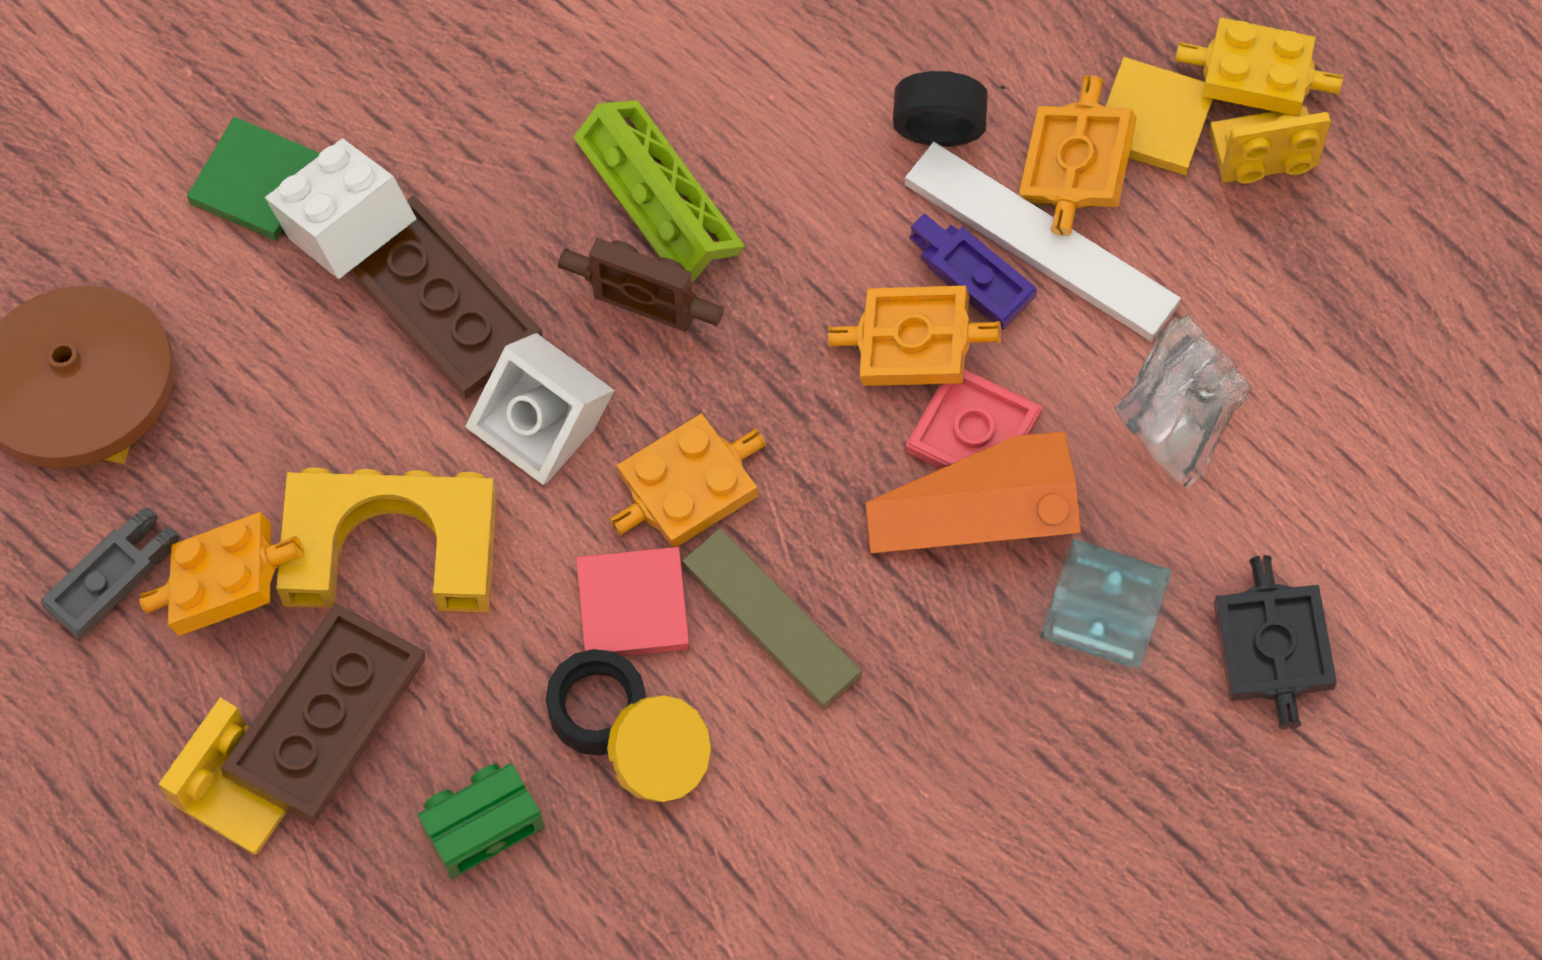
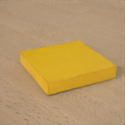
[1105,57,1213,176]

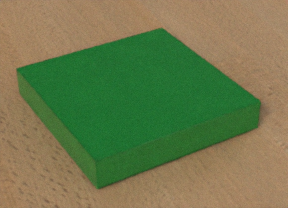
[187,117,320,241]

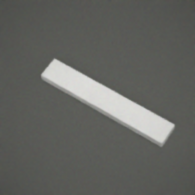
[905,142,1181,342]

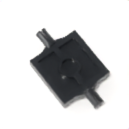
[1214,555,1337,730]

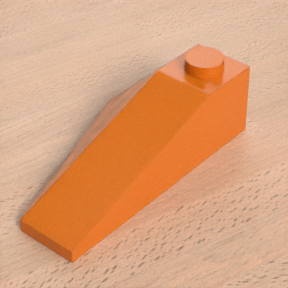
[865,431,1081,554]

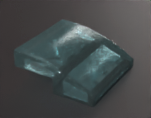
[1040,539,1173,670]

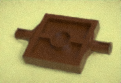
[558,238,724,332]

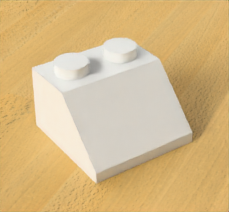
[465,333,615,485]

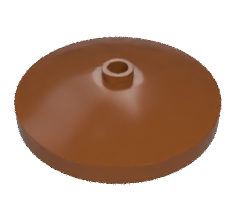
[0,286,175,468]

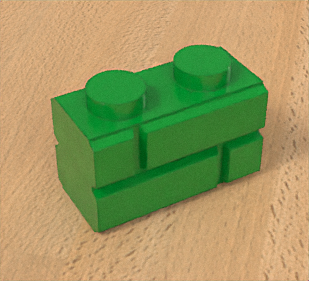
[417,763,545,879]

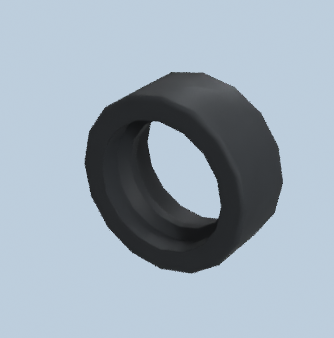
[893,71,988,147]
[545,649,646,756]

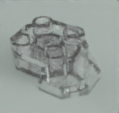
[1113,313,1254,488]

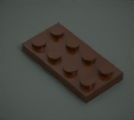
[348,195,543,399]
[221,603,425,826]

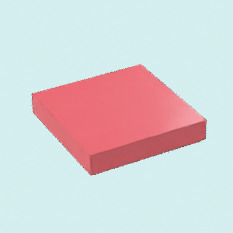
[905,369,1043,469]
[576,547,690,657]

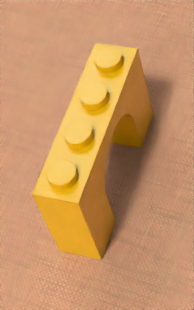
[276,467,497,613]

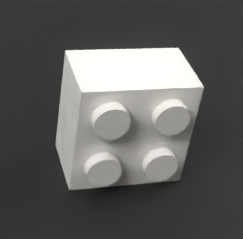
[265,138,417,279]

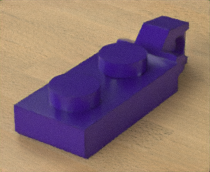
[909,213,1037,330]

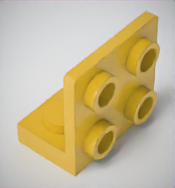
[1209,106,1331,184]
[158,697,287,855]

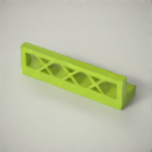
[573,100,745,283]

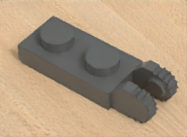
[40,507,180,641]

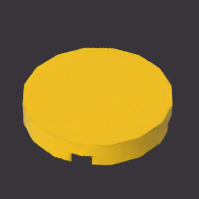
[607,695,711,802]

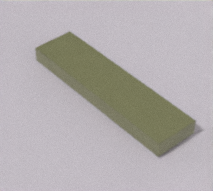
[682,528,862,711]

